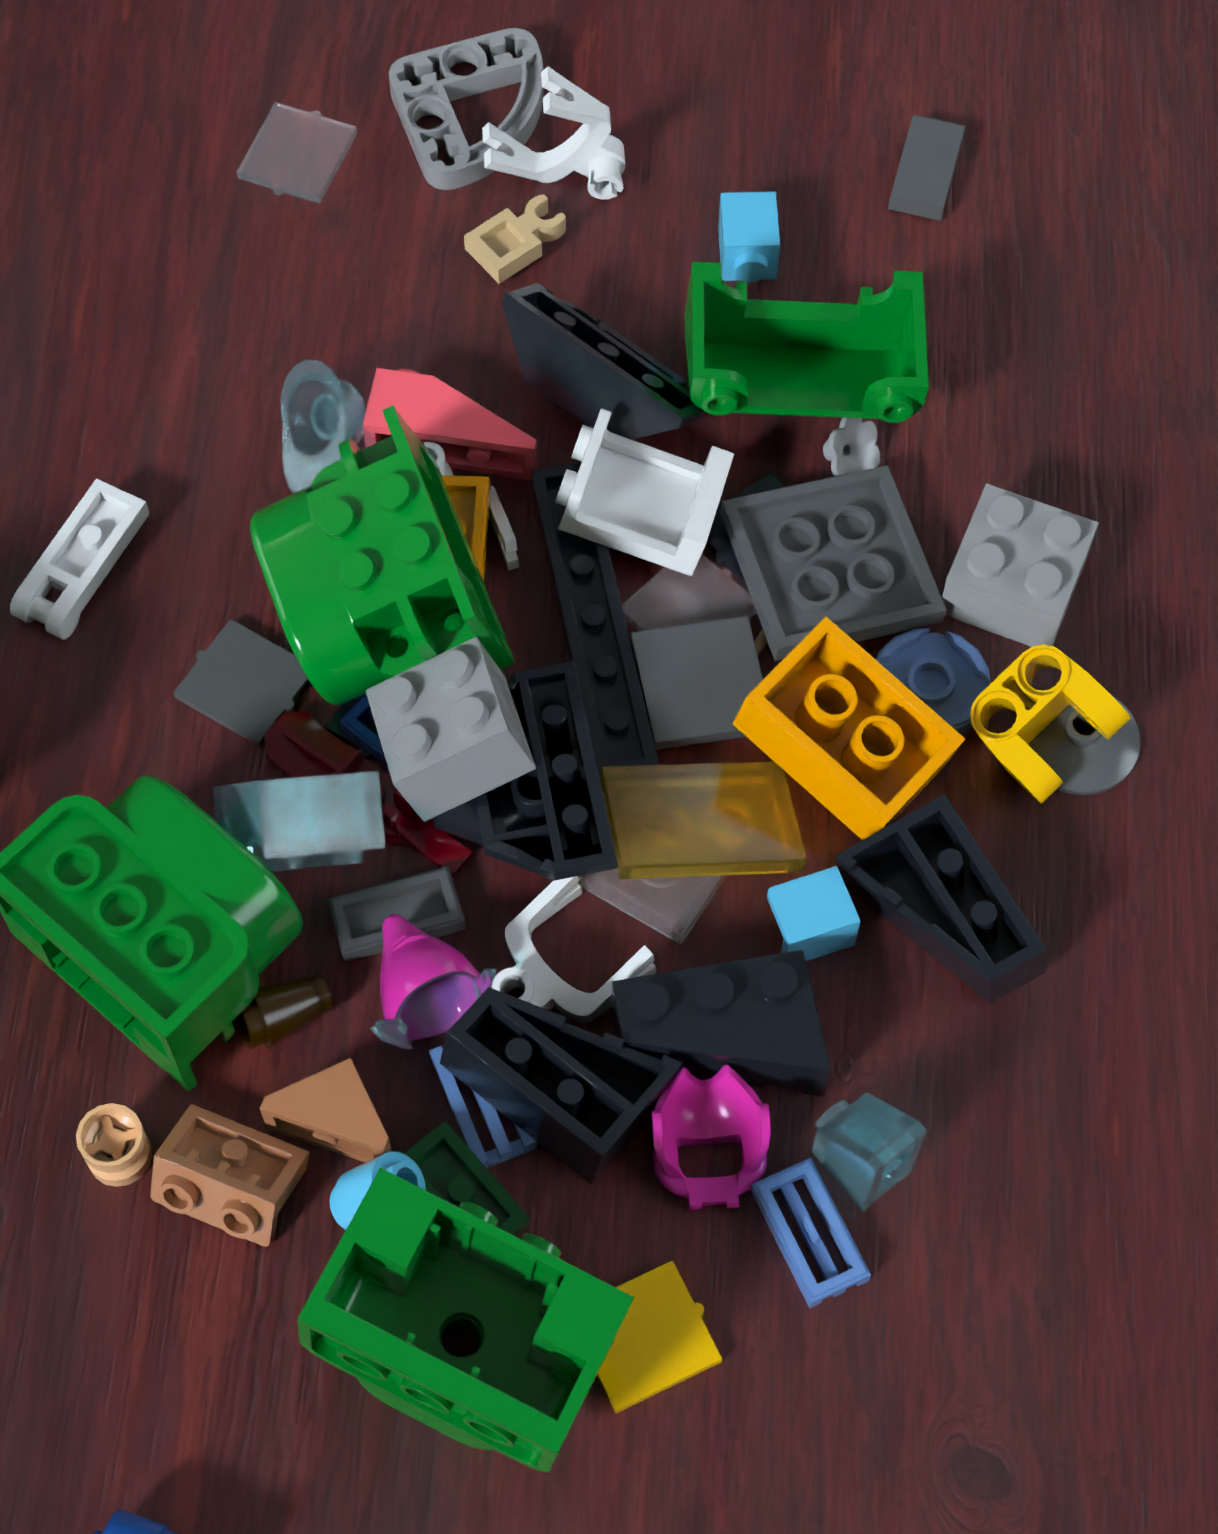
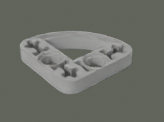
[389,28,544,190]

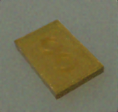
[600,762,807,879]

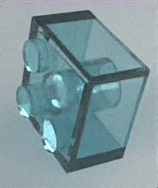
[213,771,385,871]

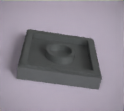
[630,616,763,750]

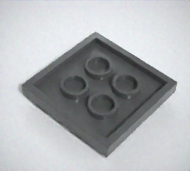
[720,465,947,661]

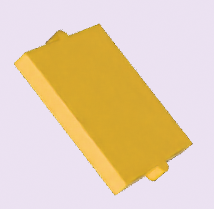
[597,1260,722,1414]

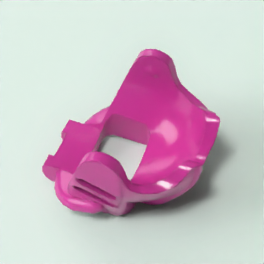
[652,1065,770,1211]

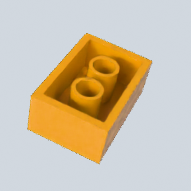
[732,617,965,840]

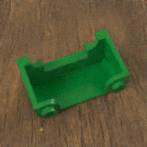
[685,262,929,423]

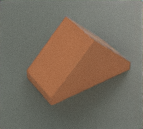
[260,1058,392,1163]

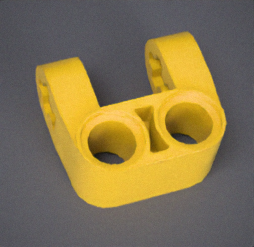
[970,644,1131,804]

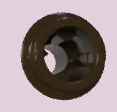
[235,974,333,1049]

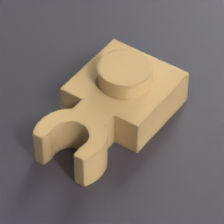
[464,195,566,284]

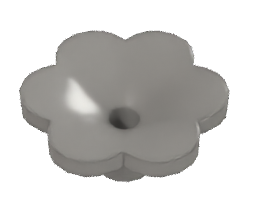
[823,417,880,477]

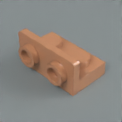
[150,1104,309,1247]

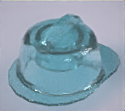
[281,360,366,493]

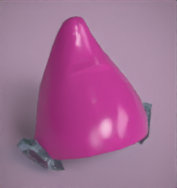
[370,913,496,1049]

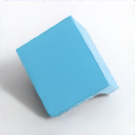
[767,866,860,961]

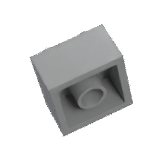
[942,483,1099,647]
[366,636,536,822]

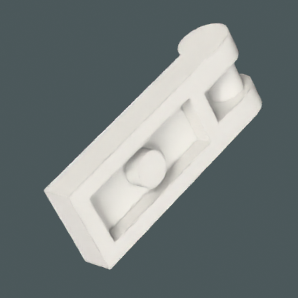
[10,479,150,640]

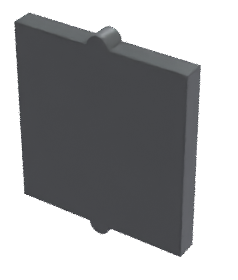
[173,619,310,747]

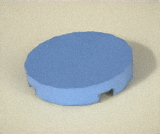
[876,628,990,735]

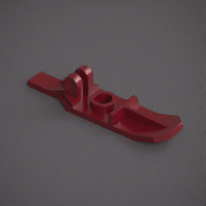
[264,712,473,878]

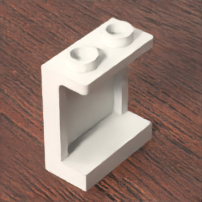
[555,408,734,576]

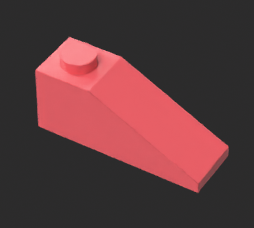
[363,368,538,480]

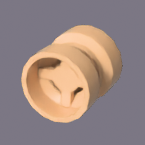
[76,1103,153,1187]

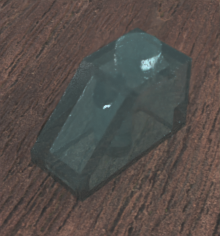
[812,1092,927,1211]

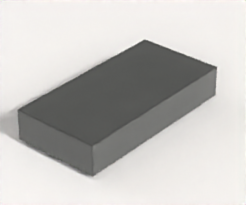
[888,115,965,221]
[327,866,466,963]

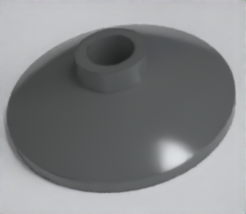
[1028,696,1140,795]

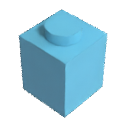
[718,192,780,282]

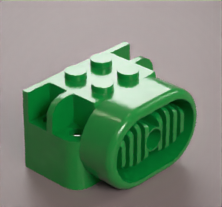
[250,405,516,705]
[0,775,303,1092]
[297,1167,634,1473]

